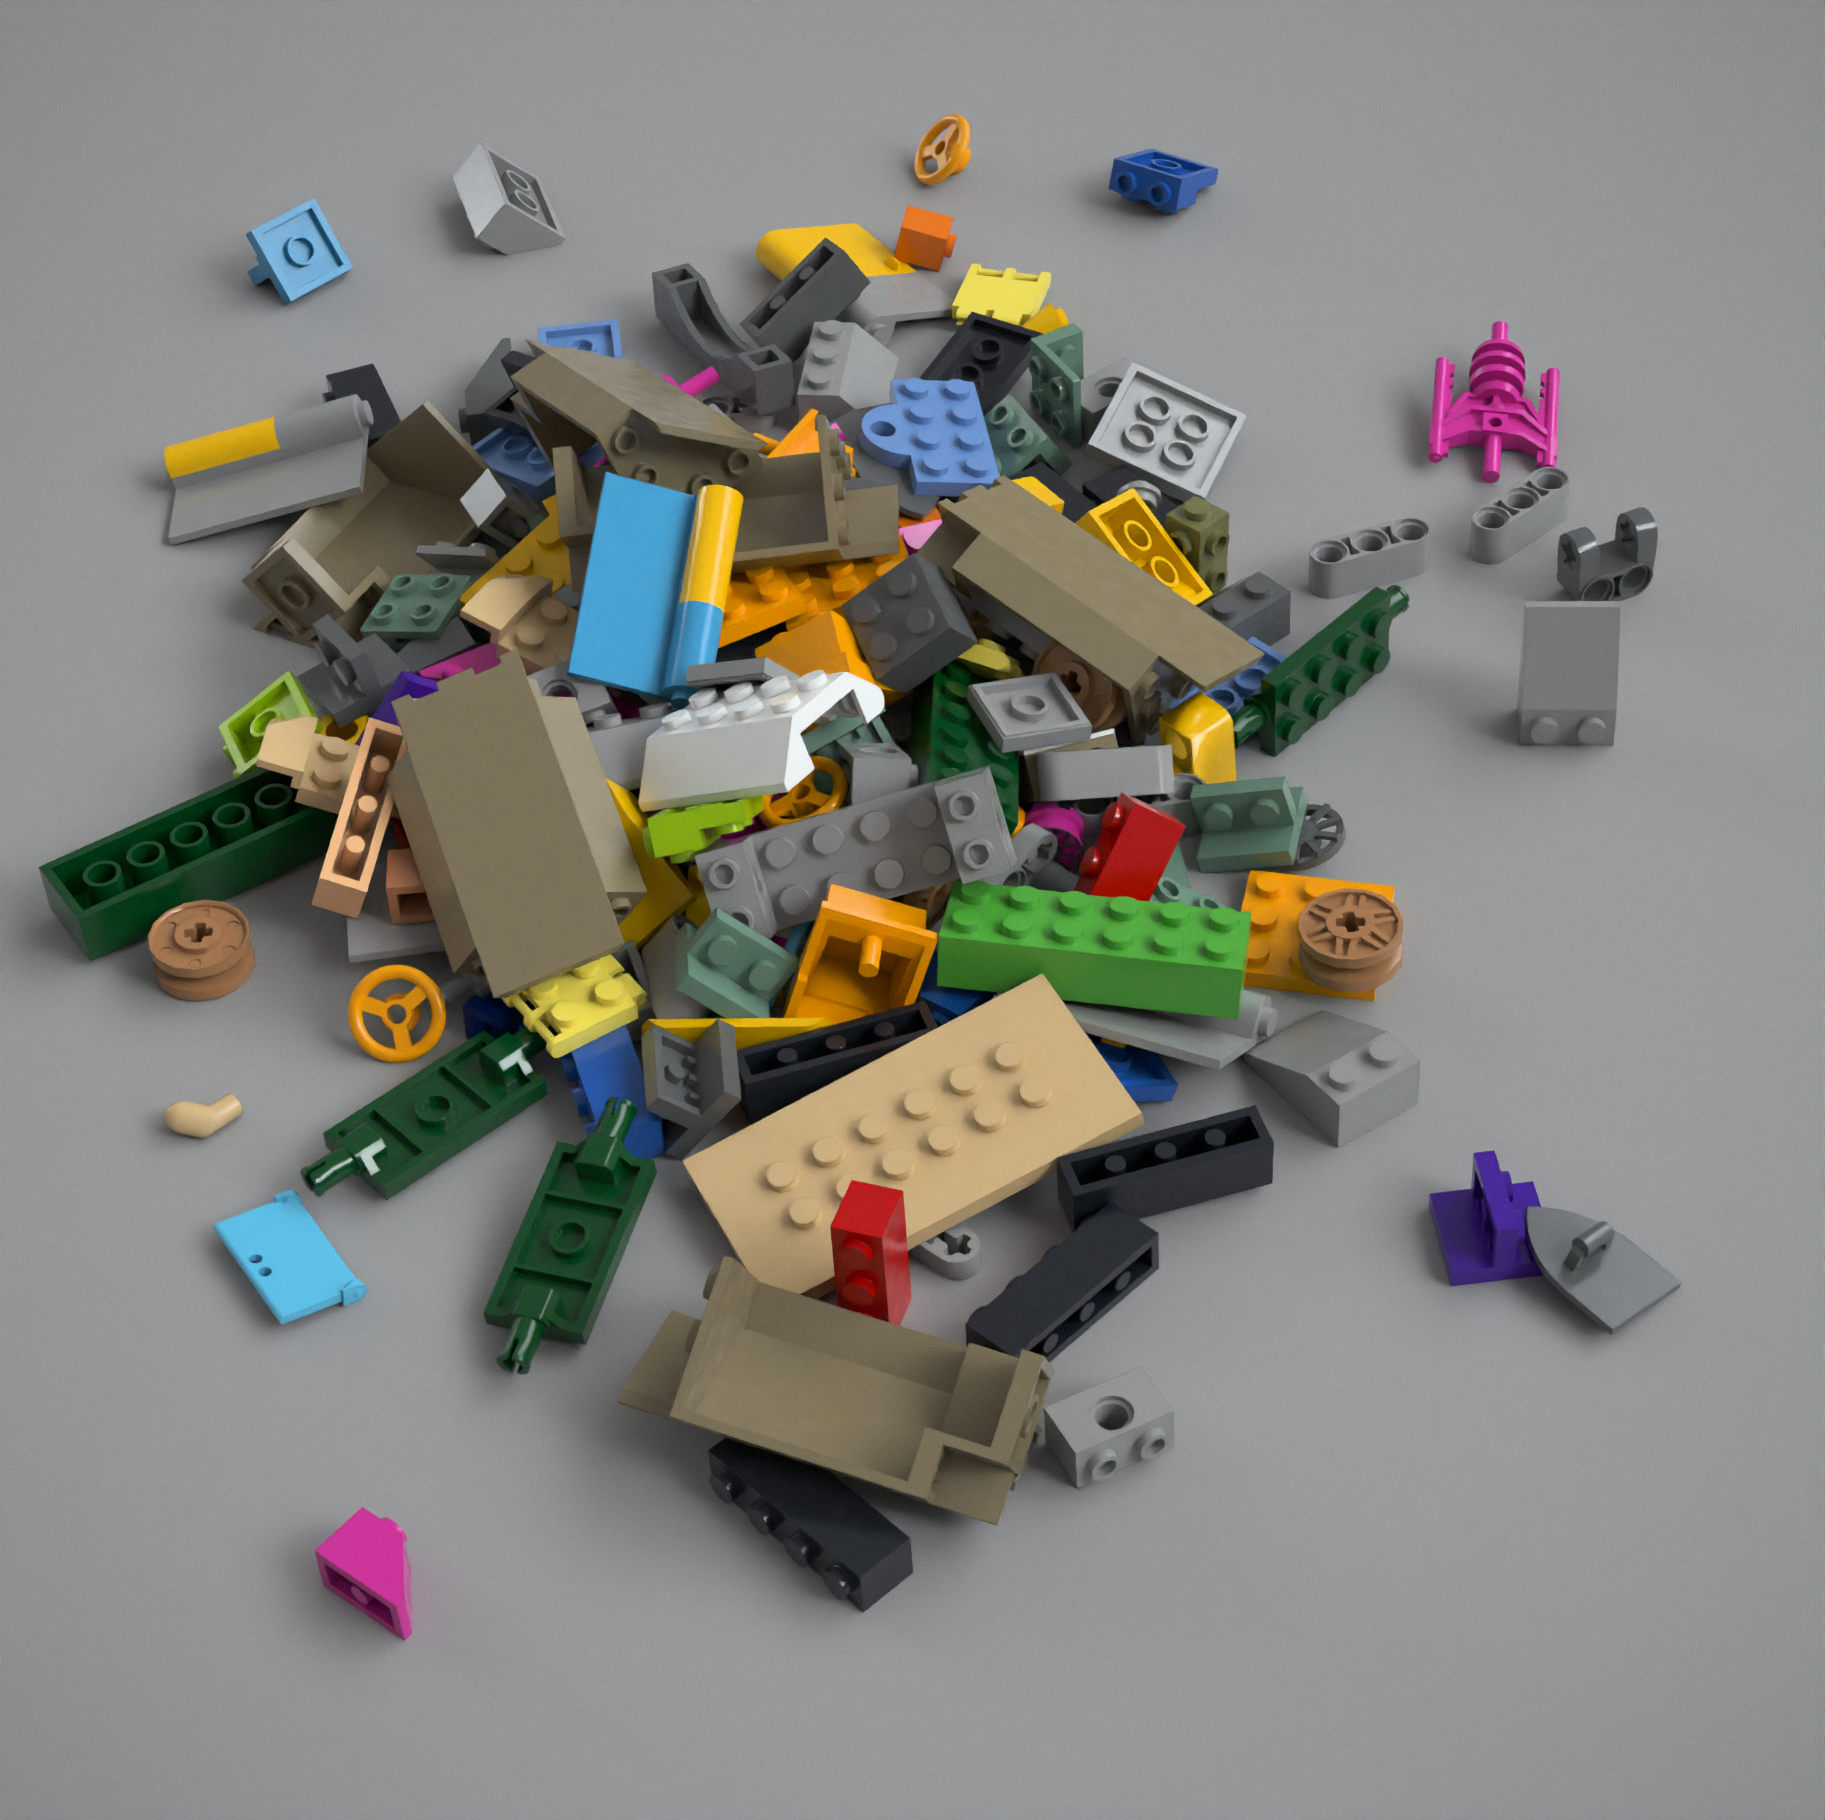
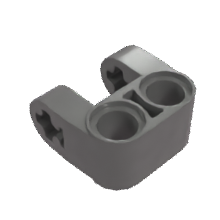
[1557,507,1658,601]

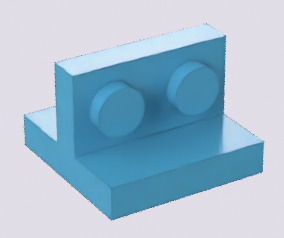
[245,198,353,305]

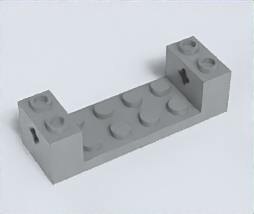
[694,766,1017,939]

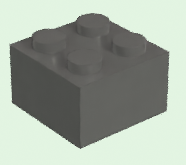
[841,553,978,694]

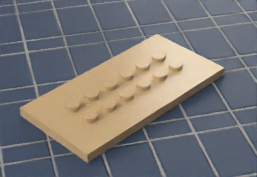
[682,973,1145,1299]

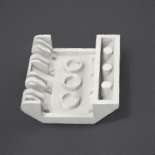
[638,670,885,812]

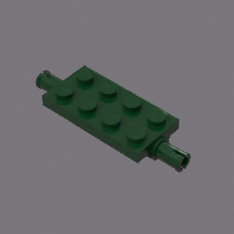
[1231,585,1409,757]
[300,1025,558,1200]
[483,1097,657,1375]

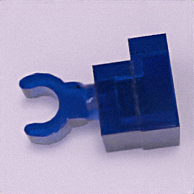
[462,993,536,1040]

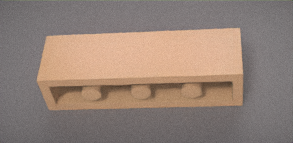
[311,717,407,919]

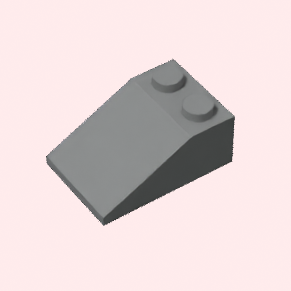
[1517,601,1621,745]
[1243,1010,1420,1148]

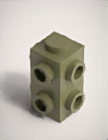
[1166,496,1230,594]

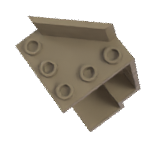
[510,339,768,496]
[241,400,496,649]
[552,415,899,593]
[916,475,1265,744]
[387,648,647,998]
[617,1255,1054,1526]

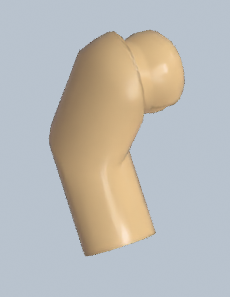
[164,1093,243,1138]

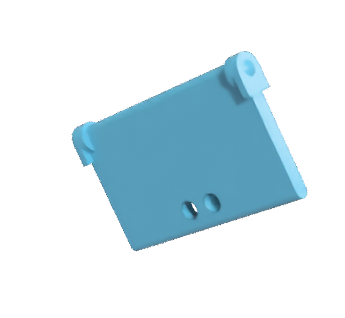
[214,1190,367,1324]

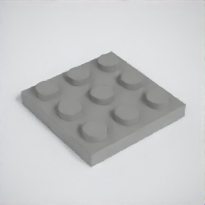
[1084,362,1247,502]

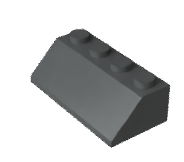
[1196,572,1291,646]

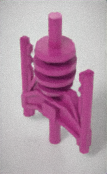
[1428,321,1560,483]

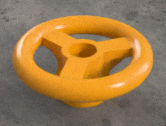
[914,114,971,185]
[758,756,848,828]
[348,965,446,1063]

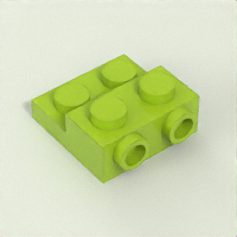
[218,670,323,778]
[643,796,764,864]

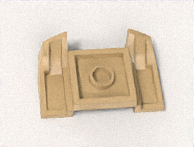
[460,574,625,698]
[256,716,400,828]

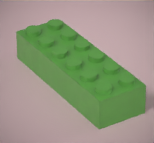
[937,880,1252,1020]

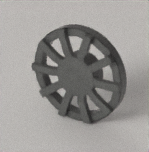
[1271,803,1346,871]

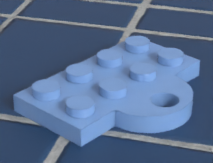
[859,378,1000,497]

